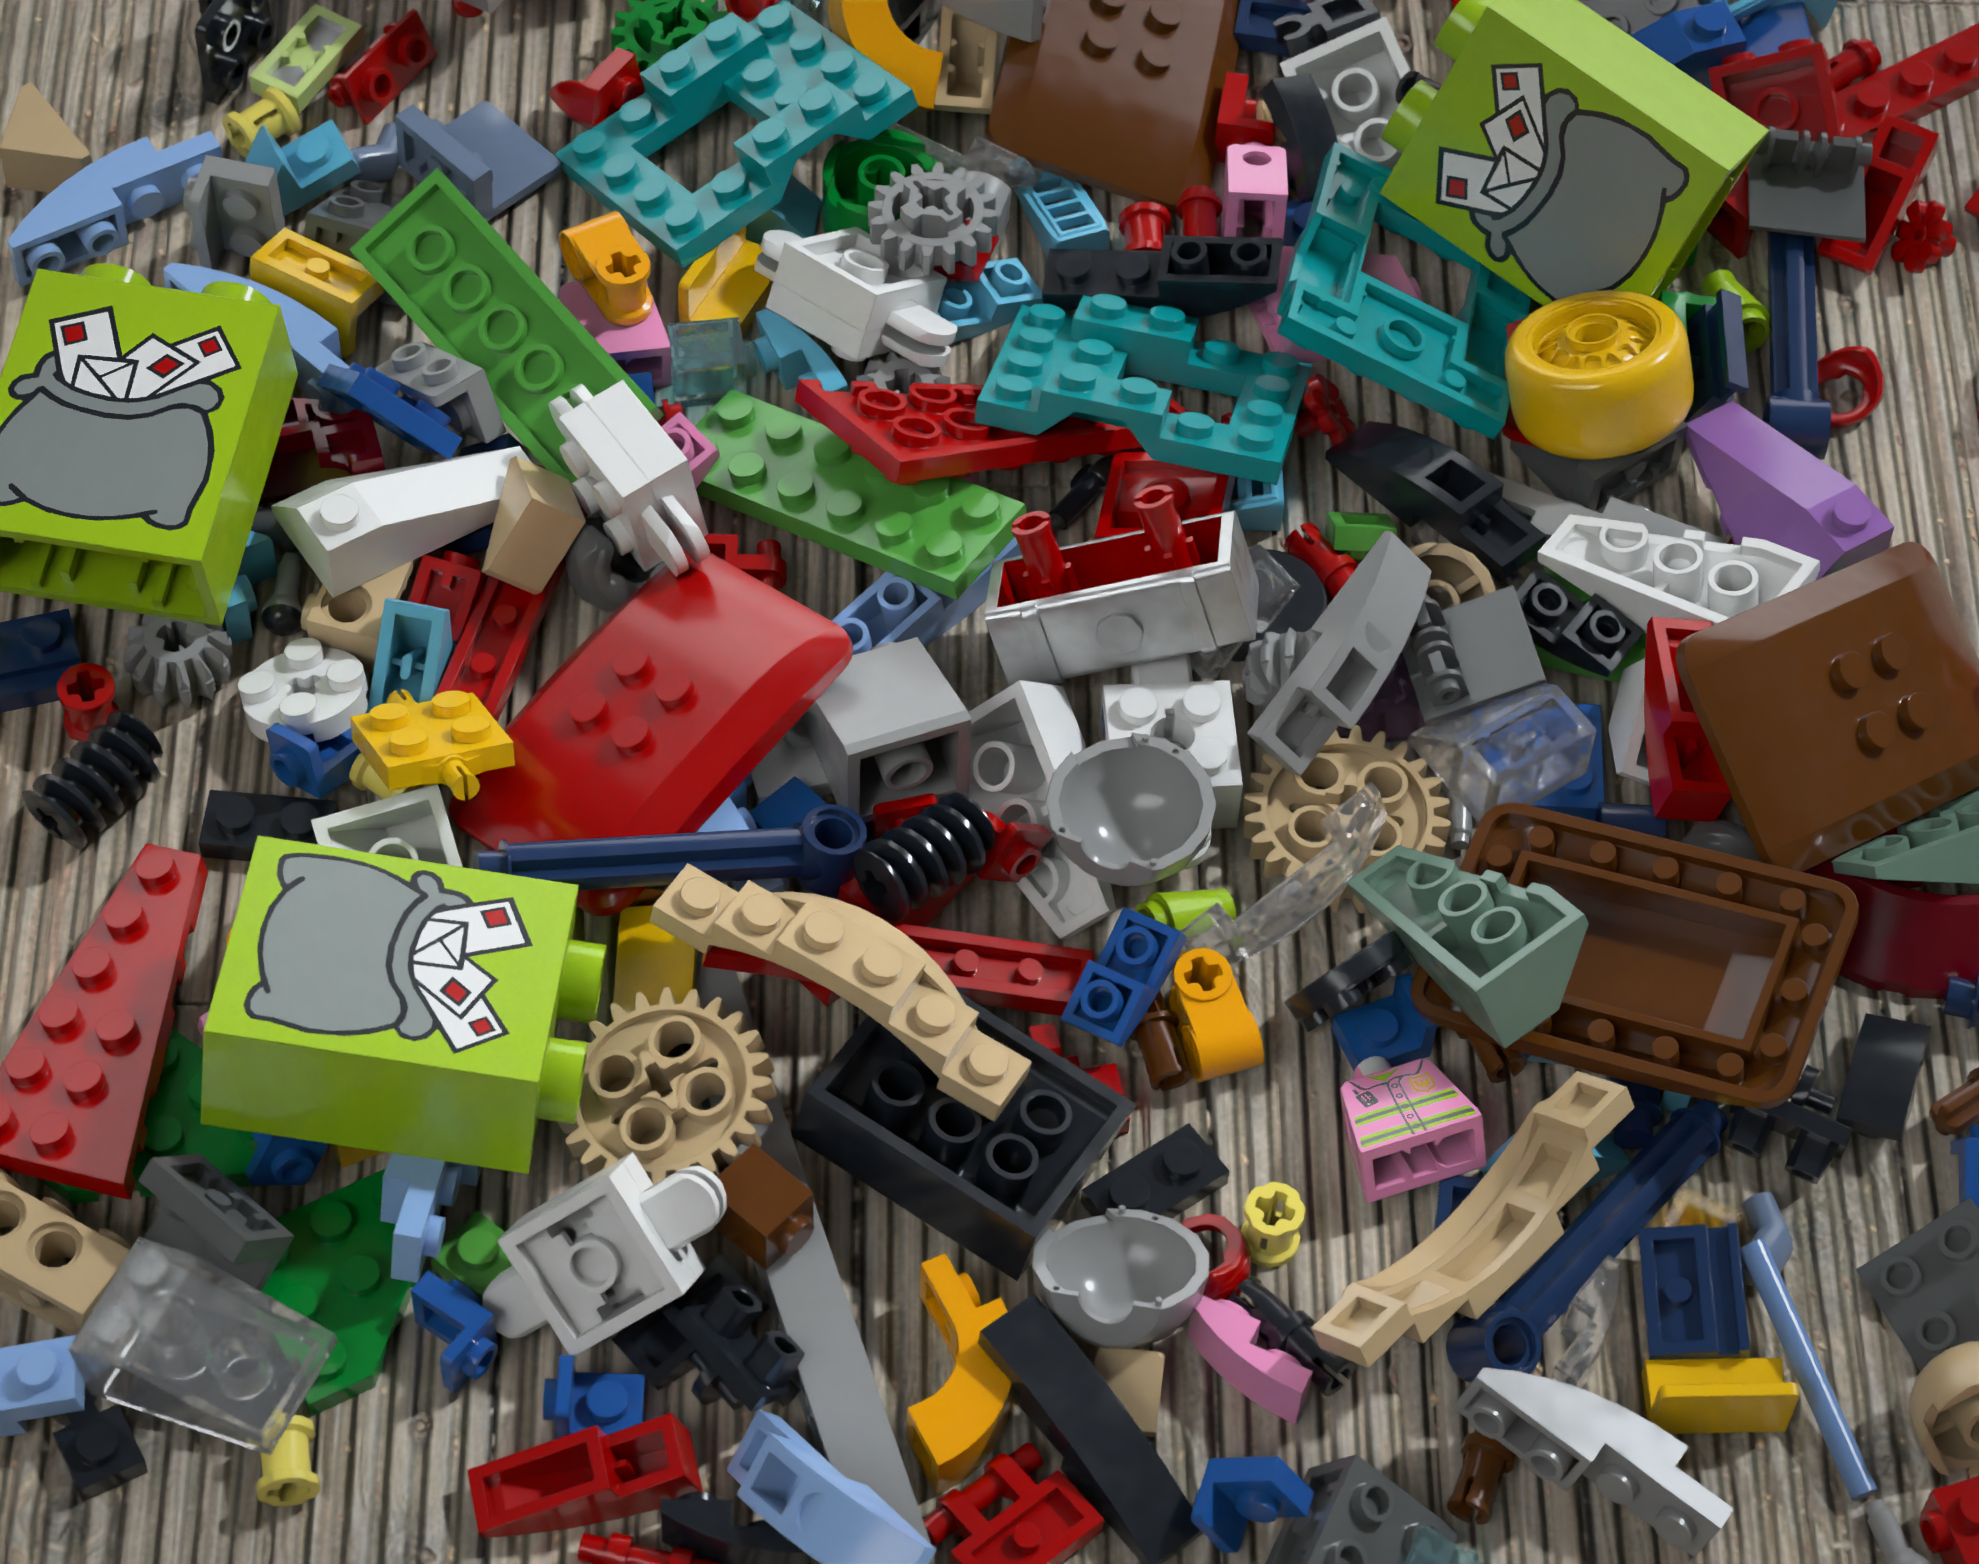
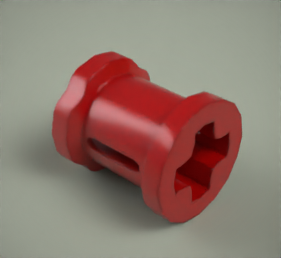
[1118,202,1171,251]
[57,663,119,742]

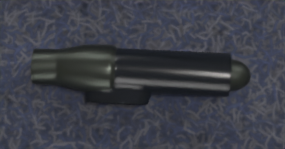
[1048,449,1128,531]

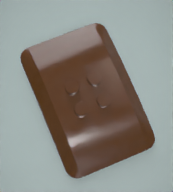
[986,0,1240,213]
[1676,541,1979,872]
[1410,802,1859,1109]

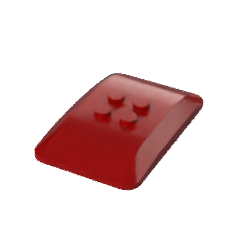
[449,552,853,917]

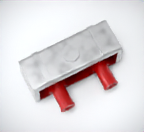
[984,485,1259,686]

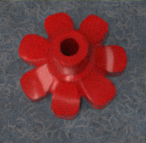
[1890,200,1956,274]
[1294,373,1357,446]

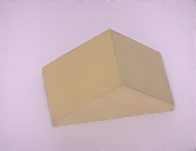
[934,5,998,114]
[0,82,92,193]
[482,456,586,595]

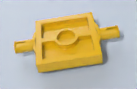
[350,689,515,800]

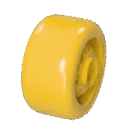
[1505,290,1694,460]

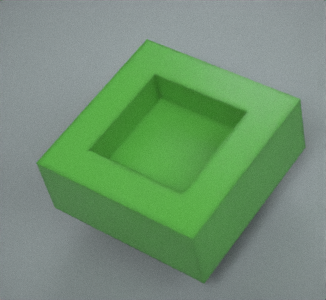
[1325,511,1397,560]
[431,1210,513,1306]

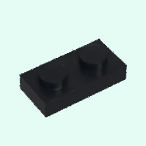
[199,790,339,861]
[1080,1123,1229,1218]

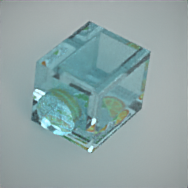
[667,317,757,408]

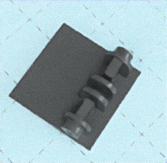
[1748,126,1873,243]
[1402,585,1547,725]
[1856,1197,1979,1371]

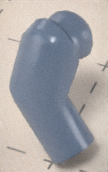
[342,123,399,185]
[1740,1192,1793,1285]

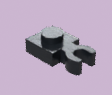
[1273,0,1381,59]
[52,1370,148,1502]

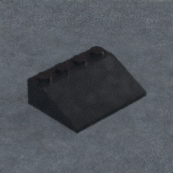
[792,993,1136,1281]

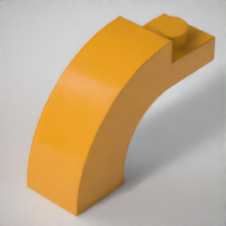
[827,0,943,114]
[906,1253,1013,1496]

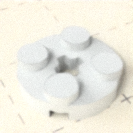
[238,638,369,743]

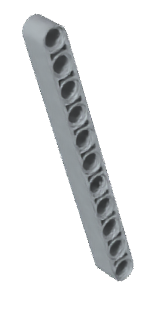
[682,950,935,1564]

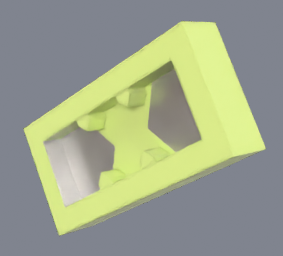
[249,4,364,114]

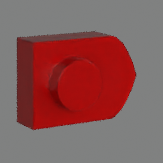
[548,47,645,130]

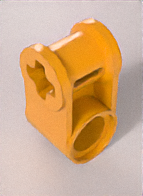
[559,211,653,326]
[1168,948,1264,1082]

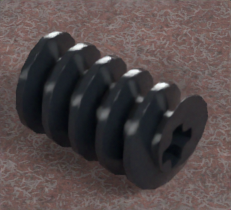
[22,709,163,849]
[853,792,995,922]

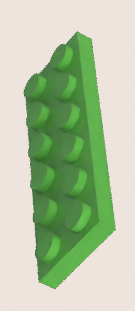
[349,168,664,484]
[695,389,1027,600]

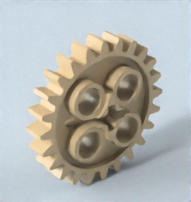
[1242,725,1451,913]
[558,987,777,1185]

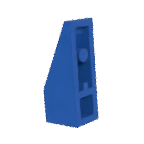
[1630,0,1747,91]

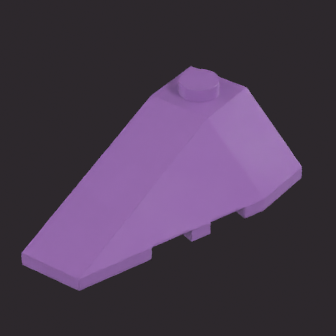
[1685,401,1894,580]

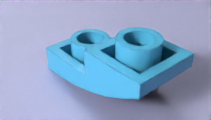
[936,257,1043,343]
[752,309,849,392]

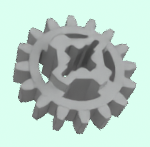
[868,162,998,276]

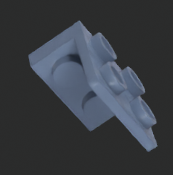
[395,101,561,221]

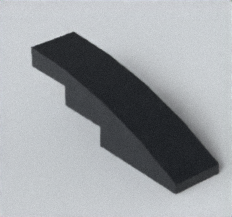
[978,1293,1203,1564]

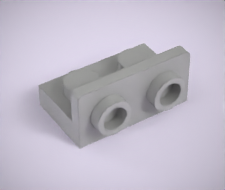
[183,155,285,270]
[375,341,507,443]

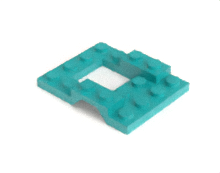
[554,0,918,269]
[1276,142,1531,440]
[974,294,1312,485]

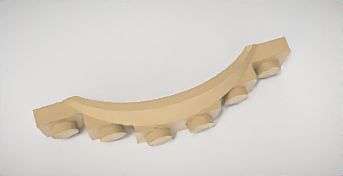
[649,863,1032,1122]
[1311,1071,1635,1368]

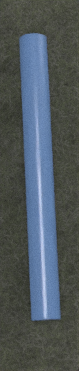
[1740,1239,1878,1501]

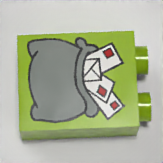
[1380,0,1769,306]
[0,263,298,626]
[200,836,607,1174]

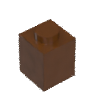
[714,1143,814,1270]

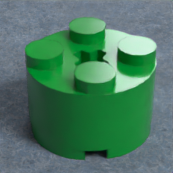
[822,128,938,234]

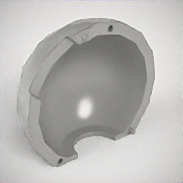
[1046,732,1216,887]
[1032,1205,1209,1349]

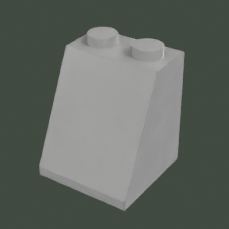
[801,637,971,823]

